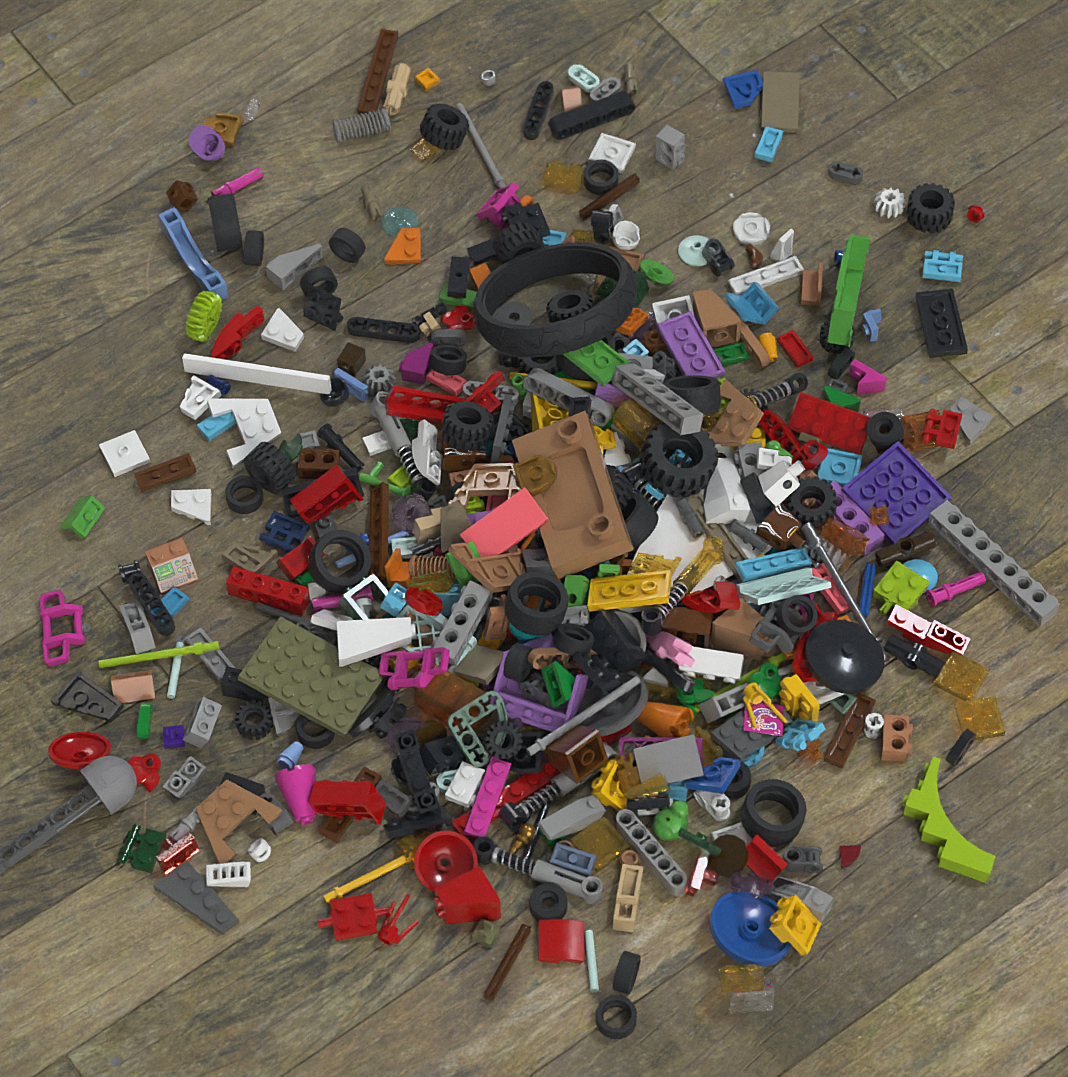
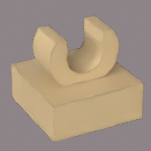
[419,312,442,337]

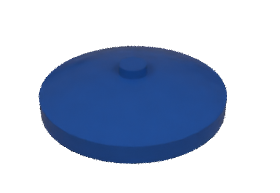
[709,891,792,967]

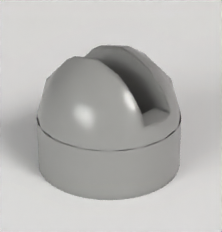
[481,70,496,86]

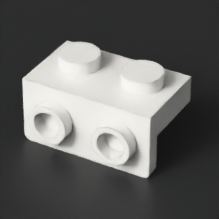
[445,761,485,812]

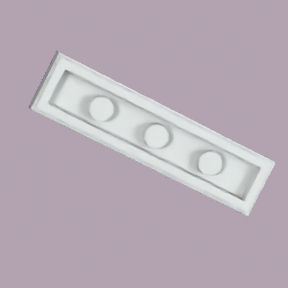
[728,256,804,296]

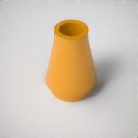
[758,333,778,362]

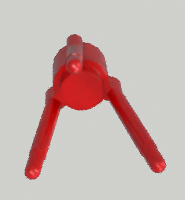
[377,894,419,946]

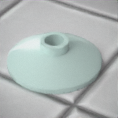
[678,235,716,267]

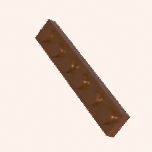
[357,29,399,117]
[368,482,389,582]

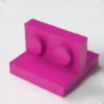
[475,182,521,230]

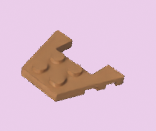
[703,380,764,446]
[448,463,521,511]
[448,542,525,593]
[196,780,284,864]

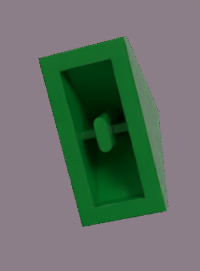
[823,385,861,412]
[541,662,576,708]

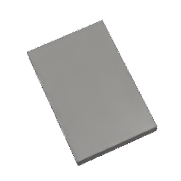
[633,734,704,790]

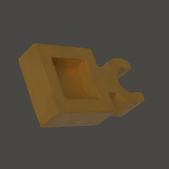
[616,753,642,791]

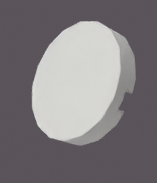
[733,212,770,246]

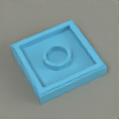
[817,448,863,487]

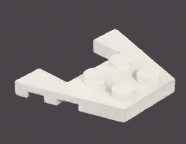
[207,399,281,468]

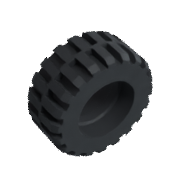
[639,422,718,497]

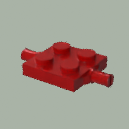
[318,893,391,941]

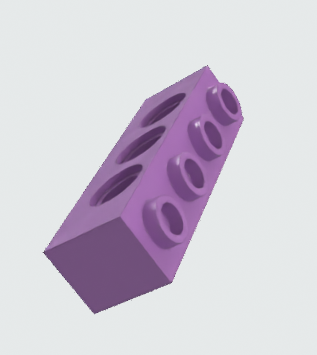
[815,480,884,557]

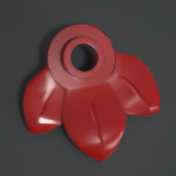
[440,305,476,330]
[127,753,161,792]

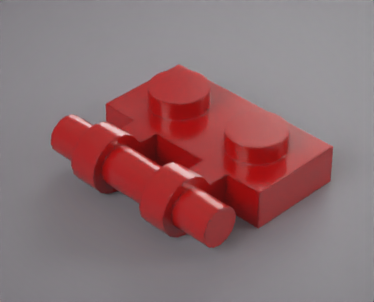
[921,409,962,449]

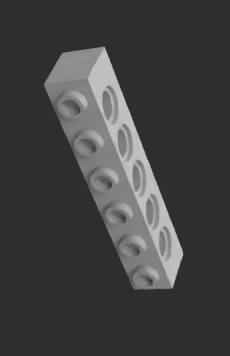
[612,363,703,435]

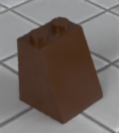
[543,725,608,784]

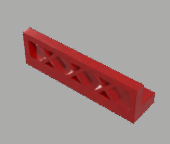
[385,385,464,425]
[791,603,838,683]

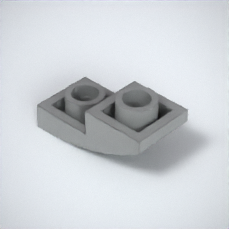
[163,756,207,799]

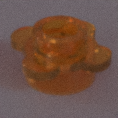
[869,506,890,525]

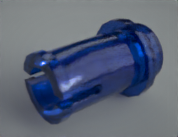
[206,375,231,395]

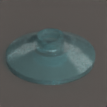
[381,206,418,237]

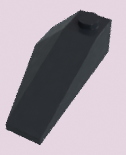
[463,732,547,774]

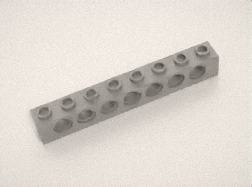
[928,500,1060,627]

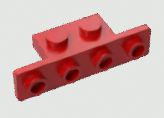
[441,371,505,424]

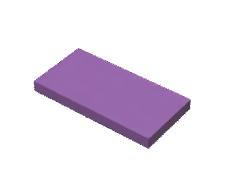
[656,311,725,378]

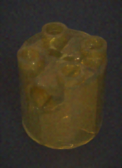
[613,398,663,451]

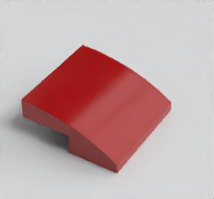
[681,588,725,613]
[538,919,584,964]

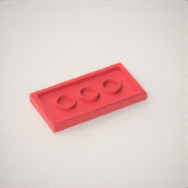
[460,487,549,557]

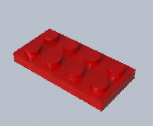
[788,392,871,455]

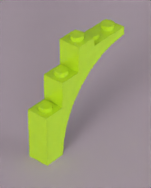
[902,756,996,883]

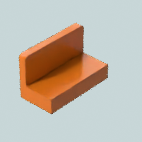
[385,548,417,588]

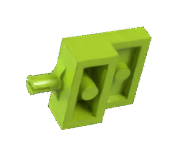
[873,561,930,616]

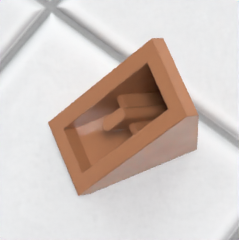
[560,86,582,112]

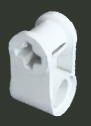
[694,790,730,821]

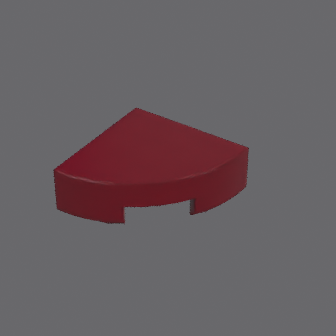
[839,845,861,868]

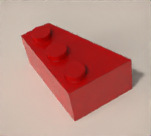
[290,465,364,524]
[308,780,386,825]

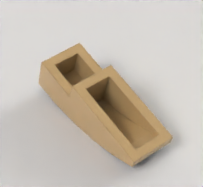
[413,506,445,544]
[613,864,643,933]

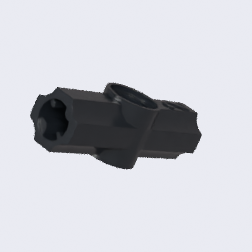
[884,634,946,678]

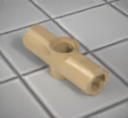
[384,63,411,115]

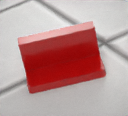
[746,835,788,885]

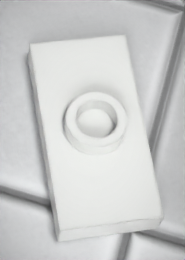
[362,430,392,456]

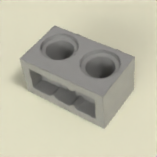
[655,125,685,169]
[183,697,222,748]

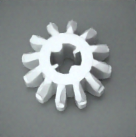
[874,187,906,219]

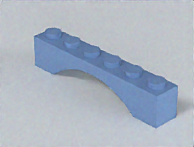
[158,207,228,300]

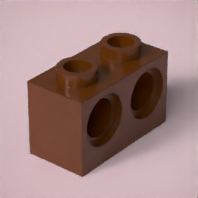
[298,448,340,479]

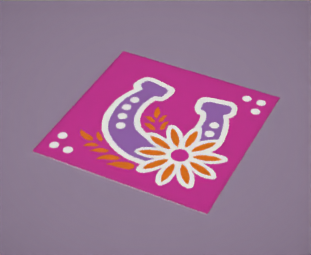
[744,702,784,736]

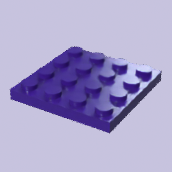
[841,441,952,545]

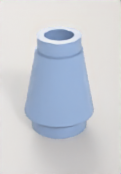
[276,741,304,772]

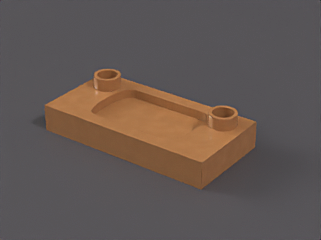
[512,411,634,579]

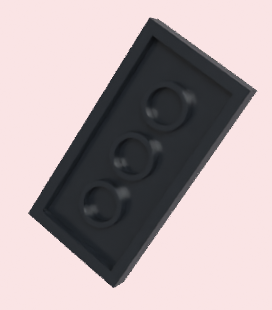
[915,288,968,358]

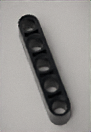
[548,91,636,140]

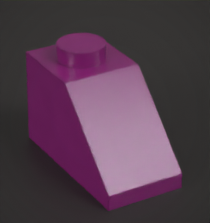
[399,343,434,385]

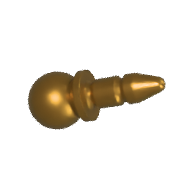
[508,823,536,855]

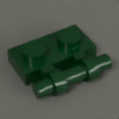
[118,824,167,874]

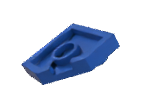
[723,70,763,109]
[685,757,741,794]

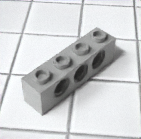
[431,581,493,666]

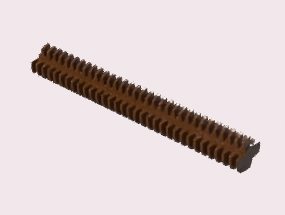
[578,173,640,220]
[483,924,532,1001]

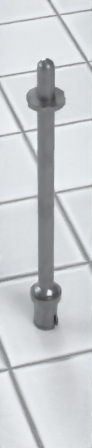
[801,522,888,661]

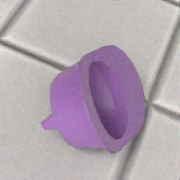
[189,125,225,161]

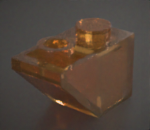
[819,518,870,556]

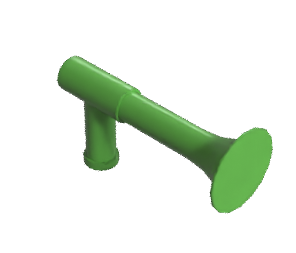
[359,462,412,504]

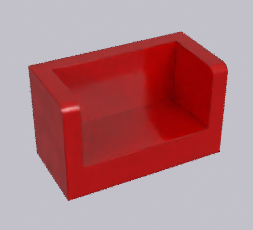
[276,536,325,582]

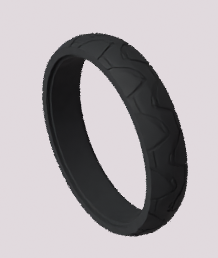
[473,242,637,357]

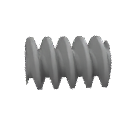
[803,535,847,570]

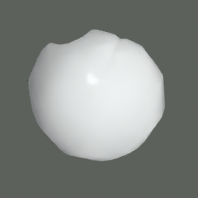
[612,220,640,250]

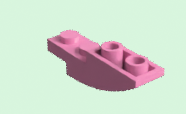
[646,632,695,667]

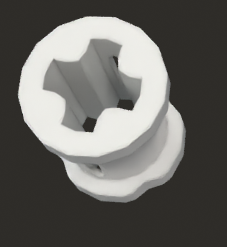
[864,713,884,739]

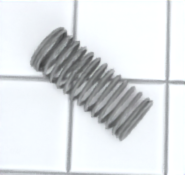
[332,108,391,143]

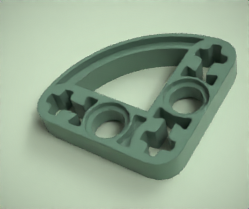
[447,691,507,767]

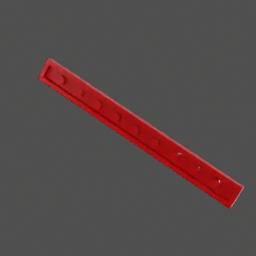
[452,725,632,838]

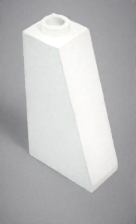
[337,617,415,667]

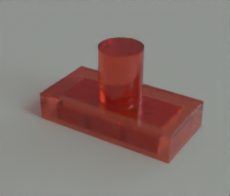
[156,833,200,875]
[686,850,719,897]

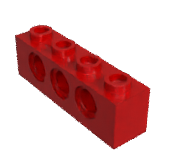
[226,566,310,616]

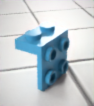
[724,282,779,325]

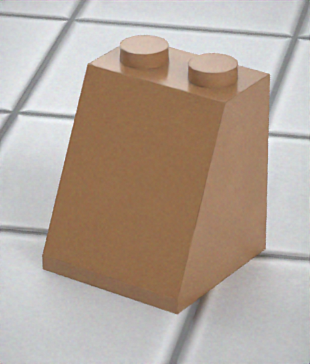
[692,289,741,349]
[711,598,775,661]

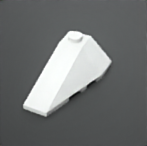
[652,295,695,324]
[703,458,750,524]

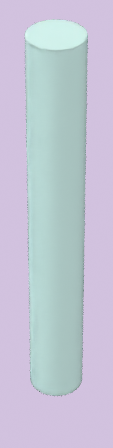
[167,642,184,699]
[584,930,599,993]

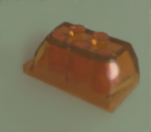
[414,659,492,732]

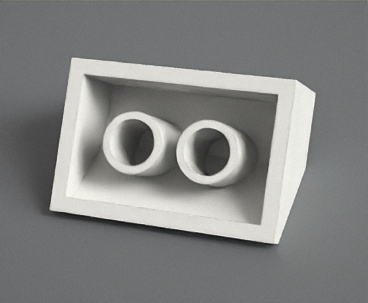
[679,647,744,684]

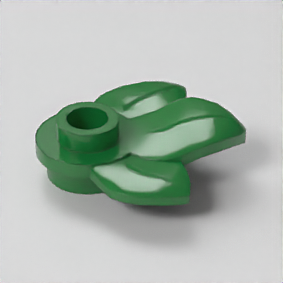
[748,663,783,703]
[674,678,714,704]

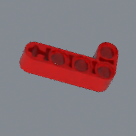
[759,410,828,472]

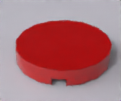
[404,587,444,616]

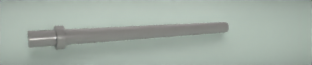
[456,103,506,189]
[526,676,641,756]

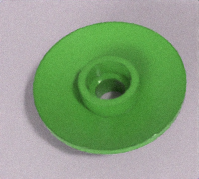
[639,259,674,284]

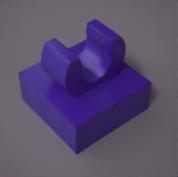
[163,725,185,749]

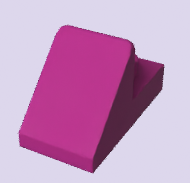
[849,359,887,394]

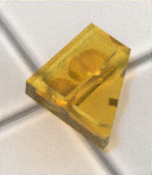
[629,553,682,576]

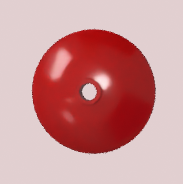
[48,732,111,770]
[414,831,478,893]

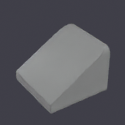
[643,668,668,690]

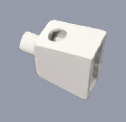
[758,460,805,506]

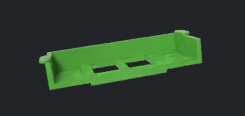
[827,235,870,347]

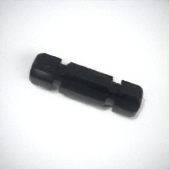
[412,302,447,326]

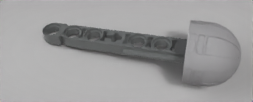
[0,756,137,874]

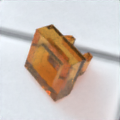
[797,738,824,764]

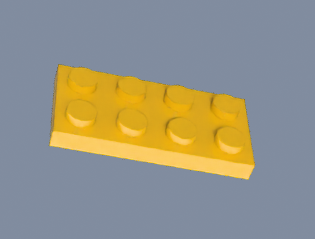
[587,570,672,612]

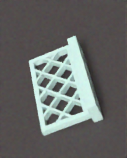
[736,568,831,605]
[396,604,477,680]

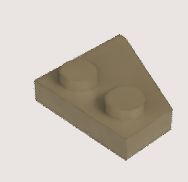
[440,500,472,552]
[222,543,277,573]

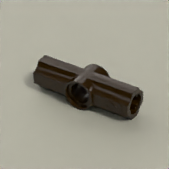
[874,531,936,568]

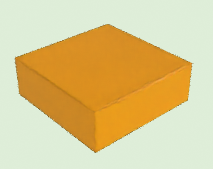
[414,68,440,91]

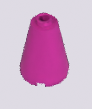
[275,764,316,825]

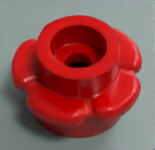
[967,205,985,223]

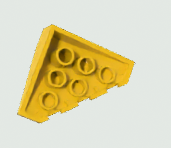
[531,393,616,450]

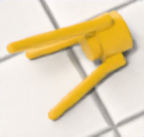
[742,683,787,728]

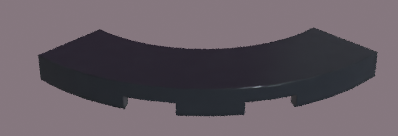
[349,678,401,738]

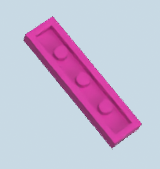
[464,757,511,838]

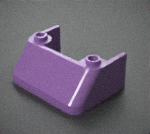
[490,650,589,732]

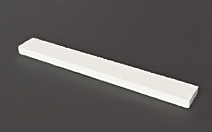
[182,354,332,395]

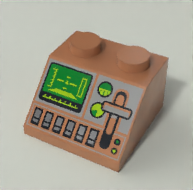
[145,538,199,595]

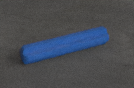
[859,563,876,618]

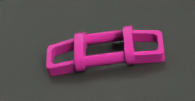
[39,590,86,667]
[379,647,450,690]

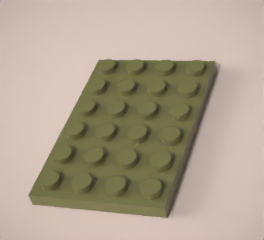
[238,616,385,738]

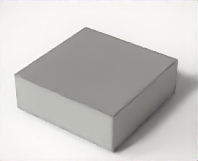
[300,430,320,449]

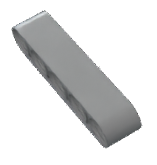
[523,368,615,427]
[616,809,687,896]

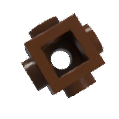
[166,180,198,212]
[640,330,667,357]

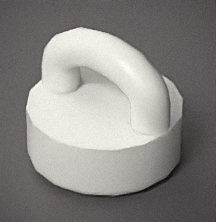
[354,598,373,618]
[248,838,271,862]

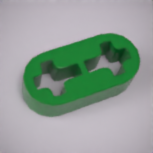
[137,702,153,739]

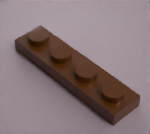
[824,693,876,769]
[319,766,382,843]

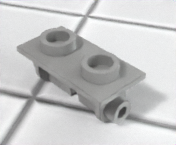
[547,605,591,626]

